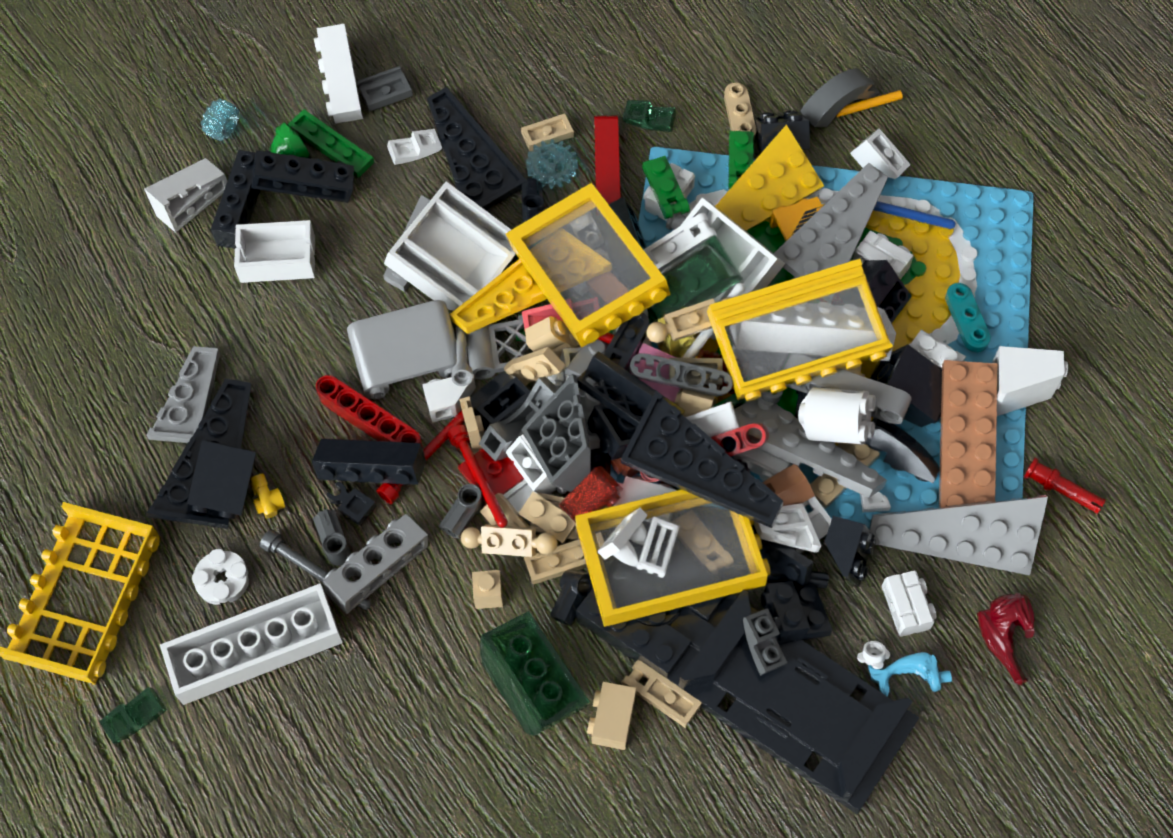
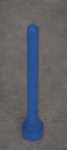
[873,201,956,229]

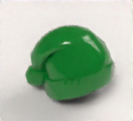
[268,122,310,158]

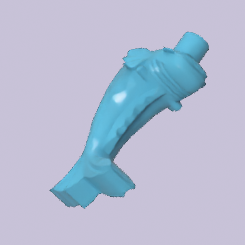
[868,652,952,697]

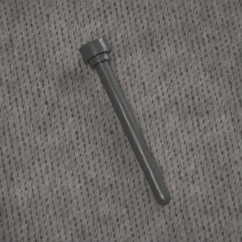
[259,529,371,610]

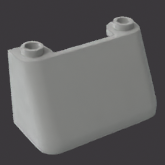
[347,300,457,400]

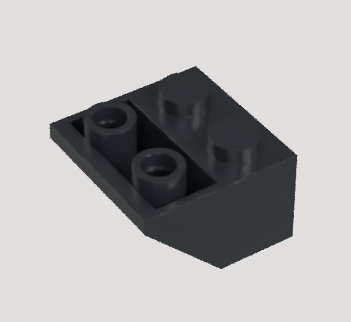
[754,110,810,152]
[839,260,912,324]
[470,372,531,430]
[825,516,876,587]

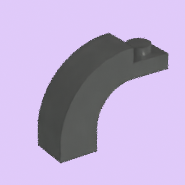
[800,68,879,127]
[479,376,558,461]

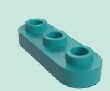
[945,283,991,352]

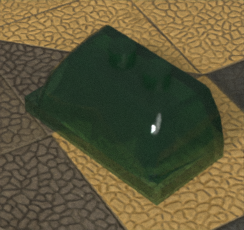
[647,235,743,324]
[480,611,590,736]

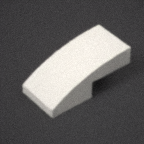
[387,129,442,165]

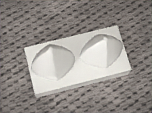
[597,508,648,567]

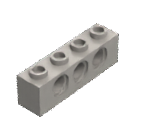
[323,514,428,614]

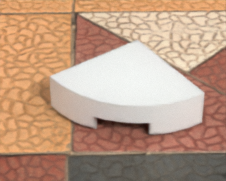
[860,492,891,513]

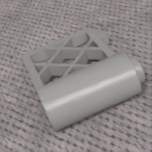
[466,315,529,380]

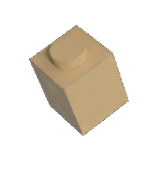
[472,570,503,609]

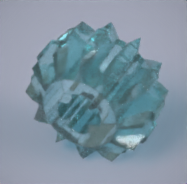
[201,99,240,141]

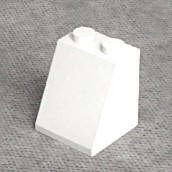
[992,346,1068,416]

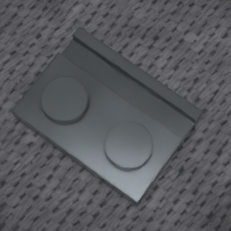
[356,66,413,111]

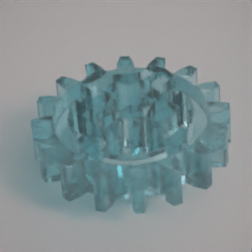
[526,139,578,189]

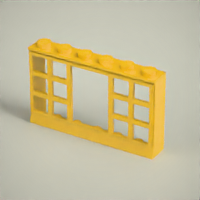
[0,502,160,685]

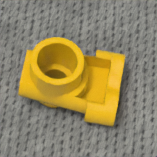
[250,474,285,519]

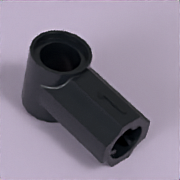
[550,569,593,626]

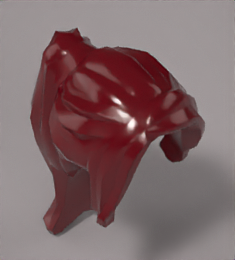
[977,593,1035,685]

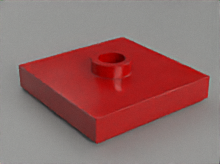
[458,448,524,502]

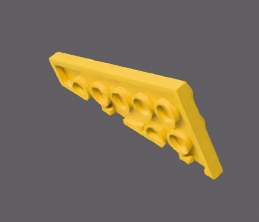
[716,124,824,231]
[449,228,612,334]

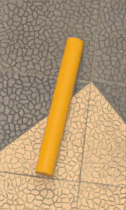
[835,90,903,118]

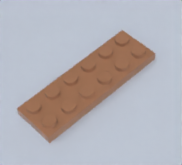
[939,360,998,508]

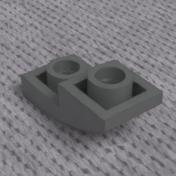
[743,608,787,676]

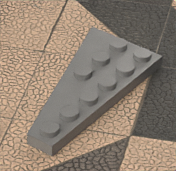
[774,163,888,304]
[734,397,887,498]
[869,495,1048,575]

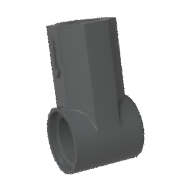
[439,484,484,539]
[313,509,351,566]

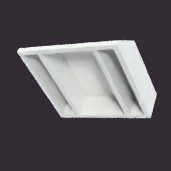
[384,181,516,311]
[644,198,785,340]

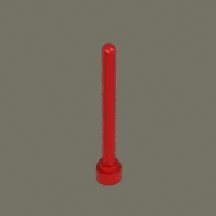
[376,410,465,505]
[447,425,508,528]

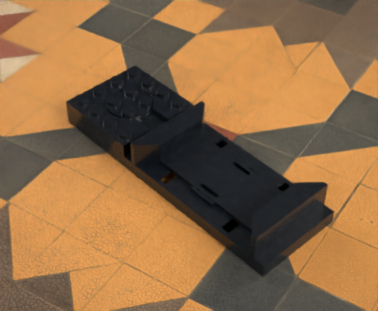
[576,531,919,814]

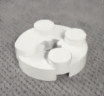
[192,549,249,605]

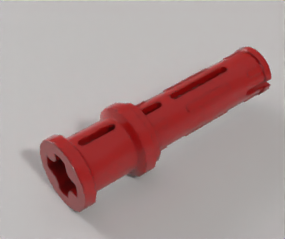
[1023,457,1106,514]

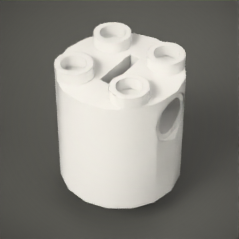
[798,387,876,445]

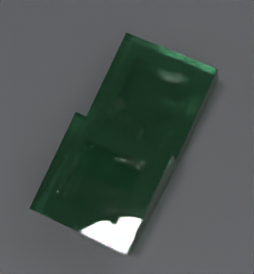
[622,100,676,132]
[99,687,167,744]

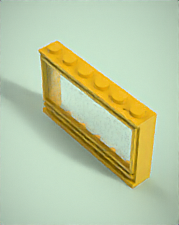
[707,259,893,401]

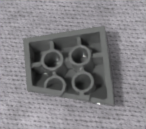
[521,374,591,493]

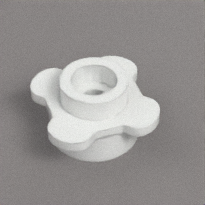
[857,641,890,669]

